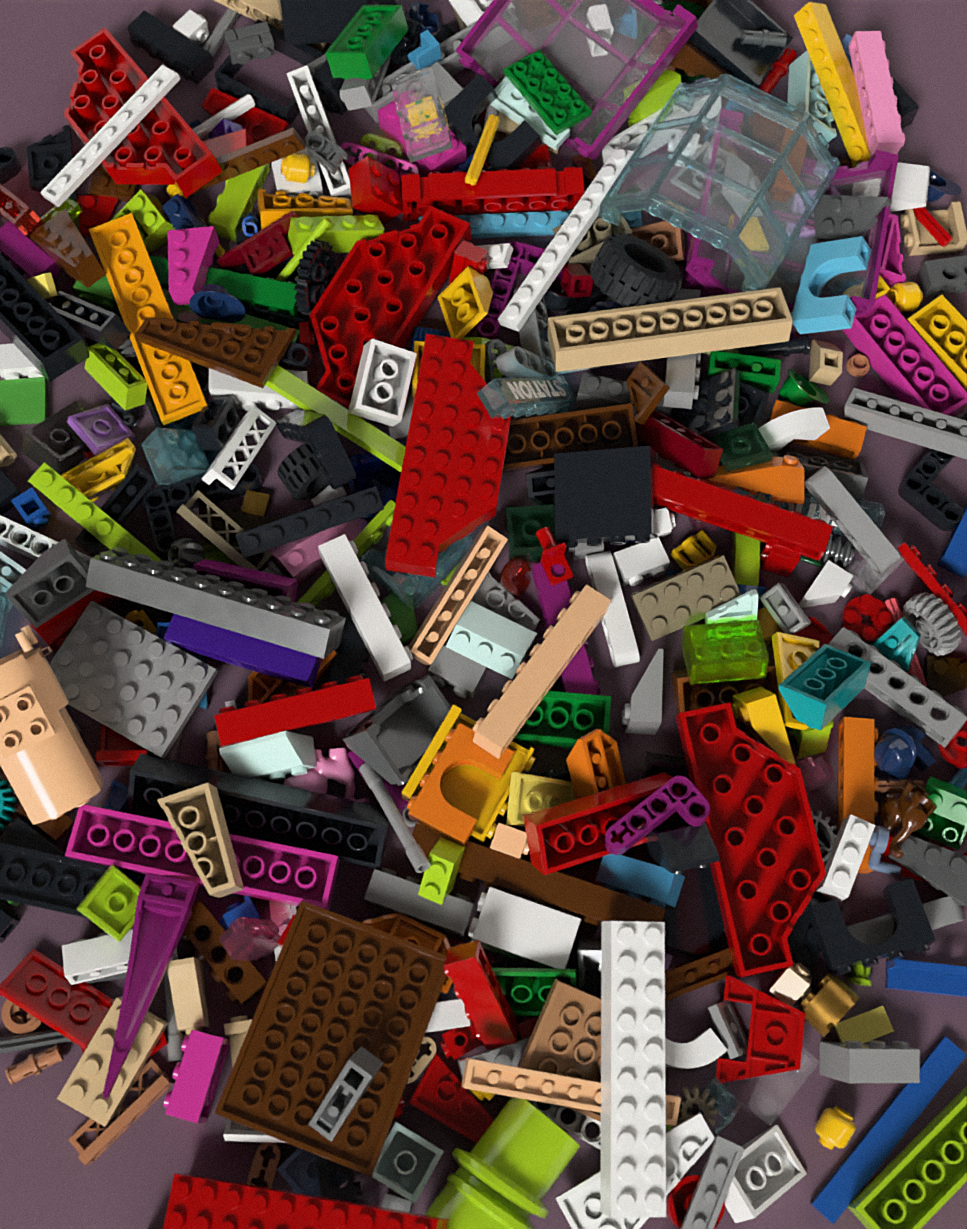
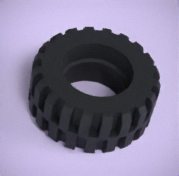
[590,233,683,308]

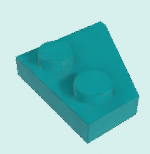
[872,617,921,674]

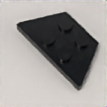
[26,125,78,202]

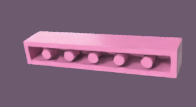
[848,31,905,156]

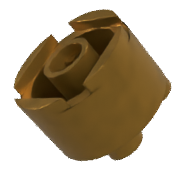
[797,973,860,1037]

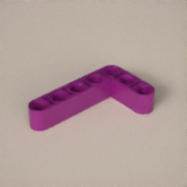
[477,241,567,340]

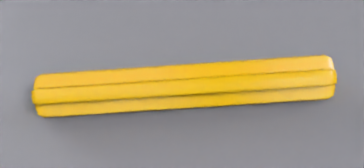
[465,114,500,186]

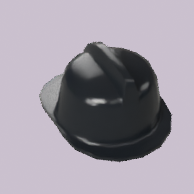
[544,280,592,311]

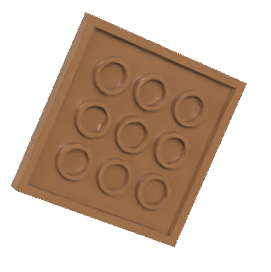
[518,979,601,1122]

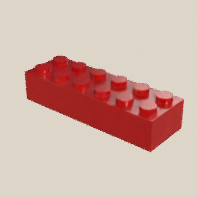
[214,675,376,747]
[523,772,682,875]

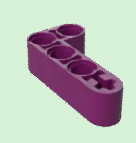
[605,776,710,855]

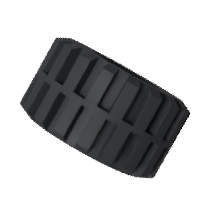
[277,444,329,501]

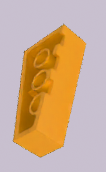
[258,189,352,230]

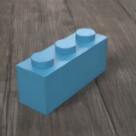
[596,854,685,908]

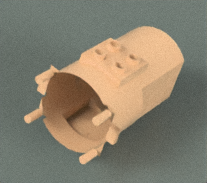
[0,625,103,825]

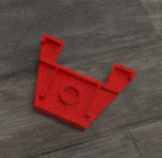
[715,975,805,1084]

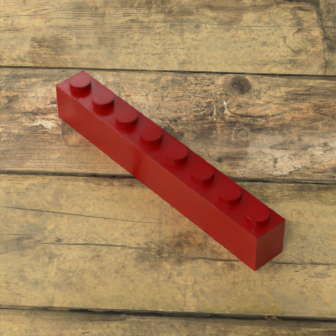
[653,463,833,561]

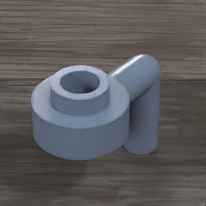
[868,825,901,876]

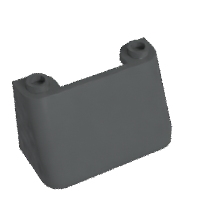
[342,675,451,786]

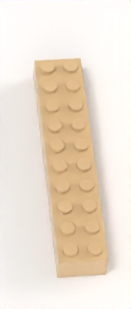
[548,287,793,372]

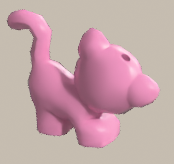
[283,748,370,804]

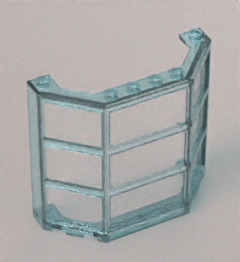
[599,73,840,292]

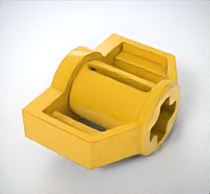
[670,530,716,570]

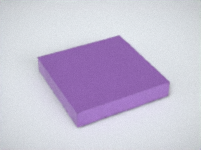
[67,403,135,455]

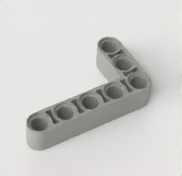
[496,286,557,388]

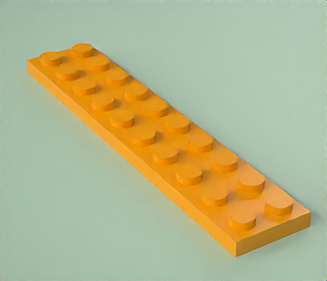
[89,213,207,425]

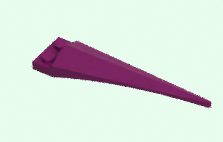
[103,873,199,1099]

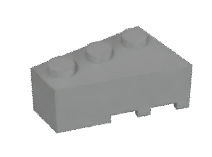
[819,1040,920,1083]

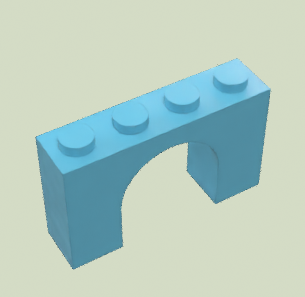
[791,236,872,334]

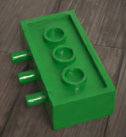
[325,5,408,80]

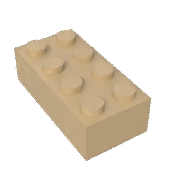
[57,996,168,1126]

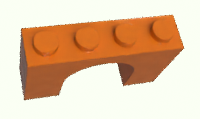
[407,723,514,847]

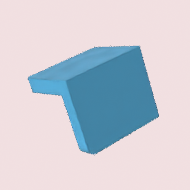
[408,30,441,72]

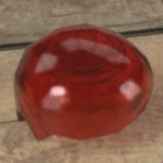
[500,557,531,597]

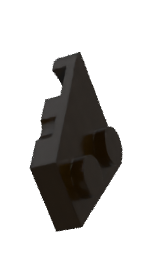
[924,655,967,697]

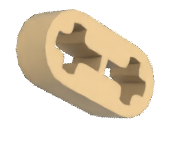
[407,1037,437,1084]

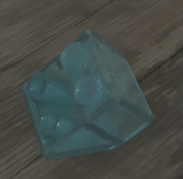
[141,428,210,485]

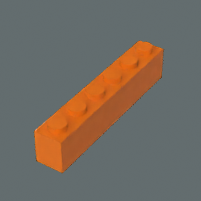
[837,717,878,874]

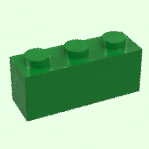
[705,351,781,394]

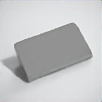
[759,583,811,635]

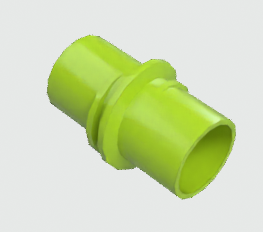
[424,1097,580,1229]

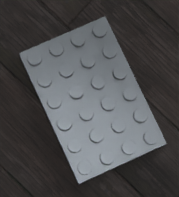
[49,600,218,758]

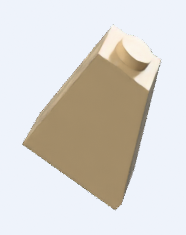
[167,957,209,1035]

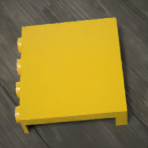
[402,705,536,843]

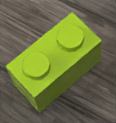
[418,837,465,905]

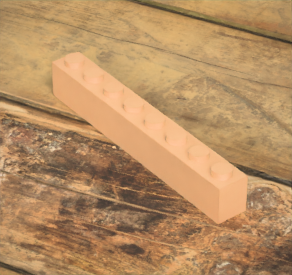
[473,585,611,759]

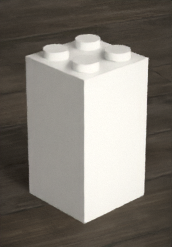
[468,887,581,969]

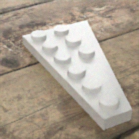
[556,1112,715,1229]

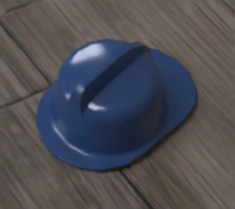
[927,169,962,202]
[189,284,246,323]
[874,728,917,779]

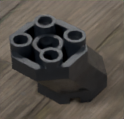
[375,0,421,65]

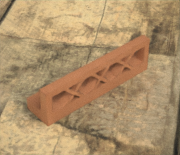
[68,1059,174,1165]

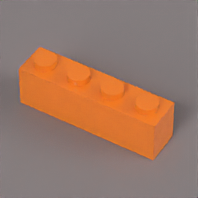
[768,400,867,460]

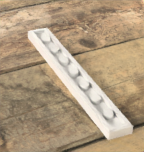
[40,64,180,207]

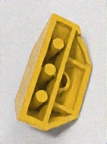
[61,438,136,502]

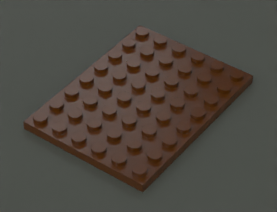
[214,900,447,1177]

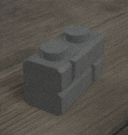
[224,22,275,64]

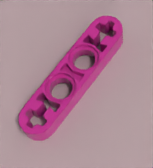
[340,142,422,181]

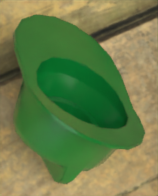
[779,369,830,407]

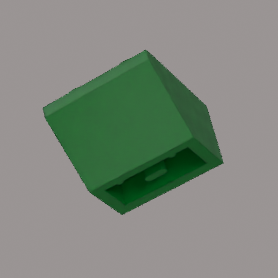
[914,776,967,850]

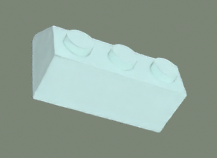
[446,601,538,680]
[219,731,317,781]

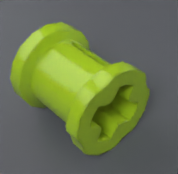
[847,964,872,986]

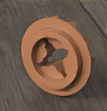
[1,999,42,1034]

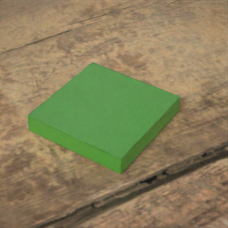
[0,377,47,426]

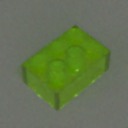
[681,620,769,684]

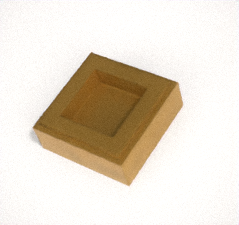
[241,490,271,516]

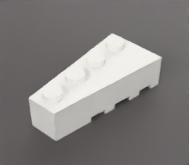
[209,368,309,411]

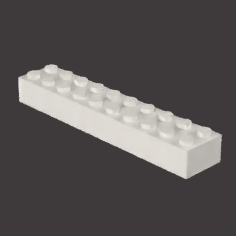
[600,921,666,1218]

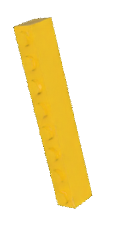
[794,2,872,168]

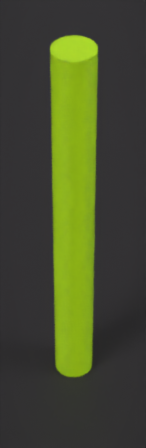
[275,216,332,282]

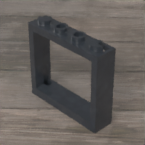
[214,19,324,126]

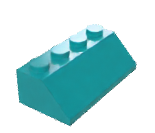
[778,644,871,731]

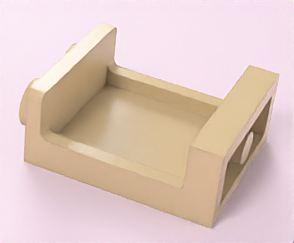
[900,202,967,256]

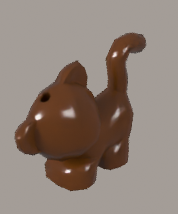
[880,779,937,859]

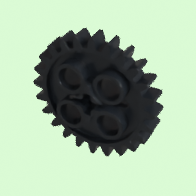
[294,239,336,316]

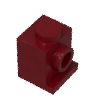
[560,264,593,297]

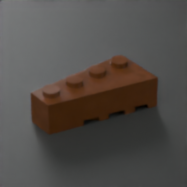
[30,209,106,288]

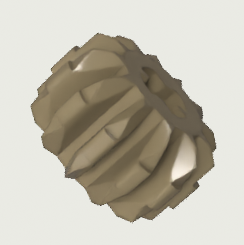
[675,1085,719,1126]

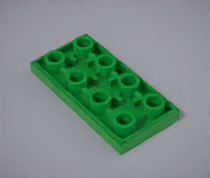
[504,49,592,135]

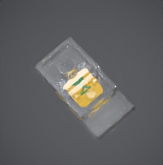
[391,65,453,163]

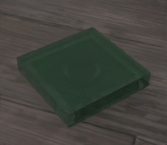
[709,423,773,472]

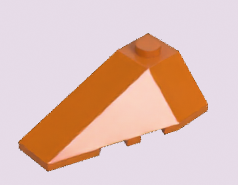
[703,455,804,505]

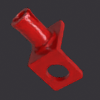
[536,527,573,586]

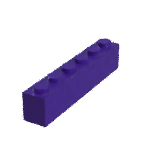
[164,614,322,688]

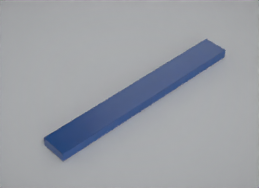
[810,1036,967,1224]

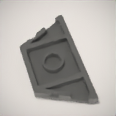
[812,194,892,242]

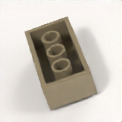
[630,554,741,641]

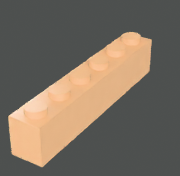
[408,526,508,665]

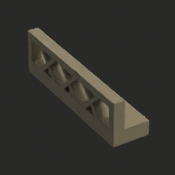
[176,490,272,571]

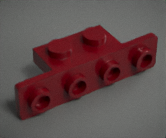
[217,211,299,277]

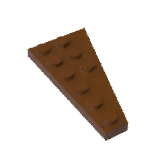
[135,317,296,388]

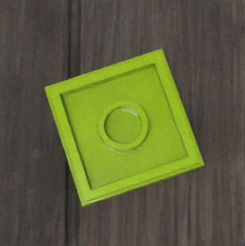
[76,865,141,942]

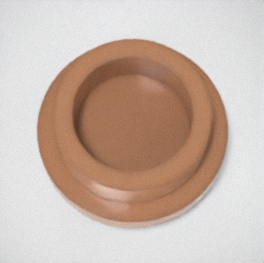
[846,354,870,377]

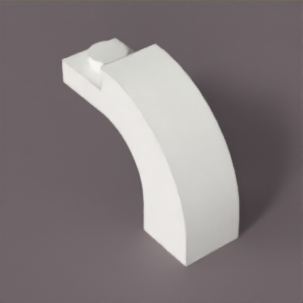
[665,1028,727,1069]

